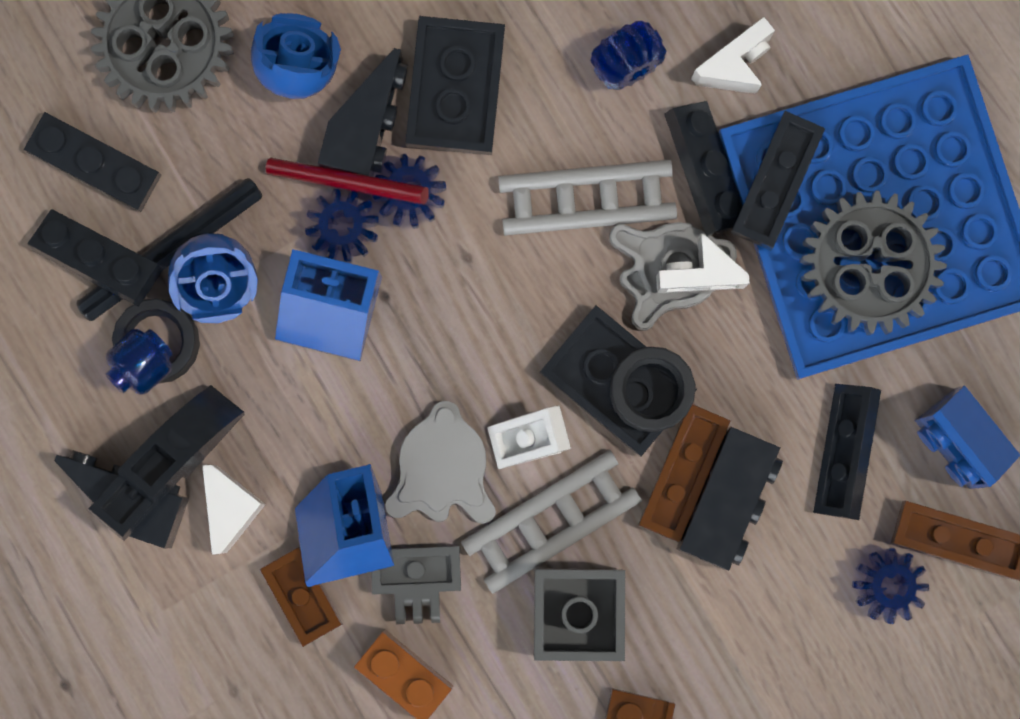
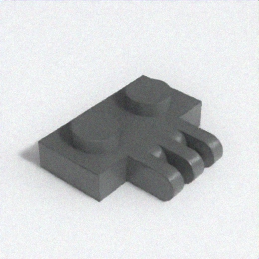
[371,546,461,625]

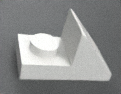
[691,17,775,94]
[656,233,750,293]
[487,406,571,469]

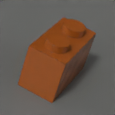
[354,629,453,719]

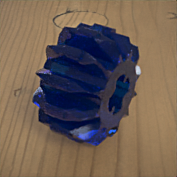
[590,21,667,90]
[372,154,447,229]
[305,189,380,263]
[852,548,929,624]

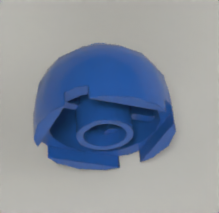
[251,13,341,99]
[168,233,258,323]

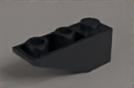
[318,48,408,177]
[54,450,189,549]

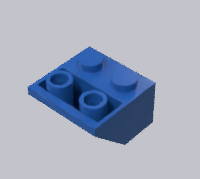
[275,249,382,361]
[915,385,1020,489]
[295,464,394,587]

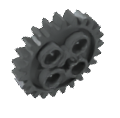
[91,0,234,113]
[800,190,947,335]

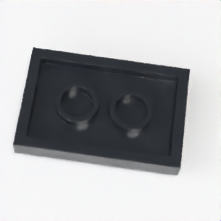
[405,16,505,155]
[540,305,697,457]

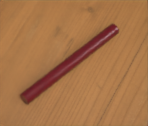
[265,157,429,205]

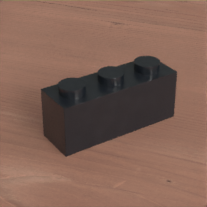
[676,426,783,571]

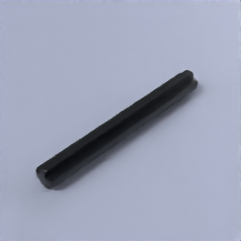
[76,178,262,321]

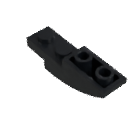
[88,385,245,541]

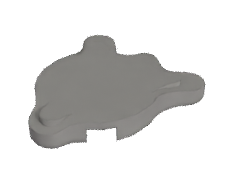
[609,222,737,331]
[385,401,496,524]

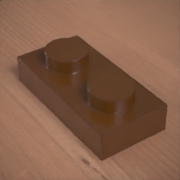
[260,547,343,647]

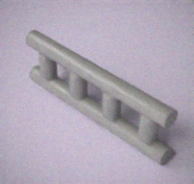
[498,159,677,236]
[461,449,642,594]

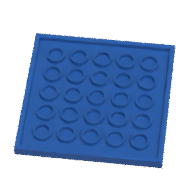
[718,54,1020,380]

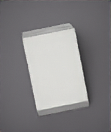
[203,465,266,555]

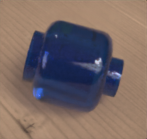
[105,329,173,395]

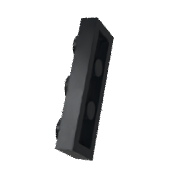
[664,101,742,236]
[731,111,825,251]
[24,112,161,212]
[27,209,162,307]
[813,383,881,521]

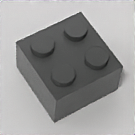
[534,568,625,661]

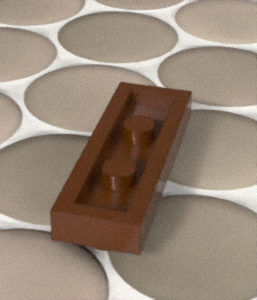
[638,404,731,543]
[891,501,1020,581]

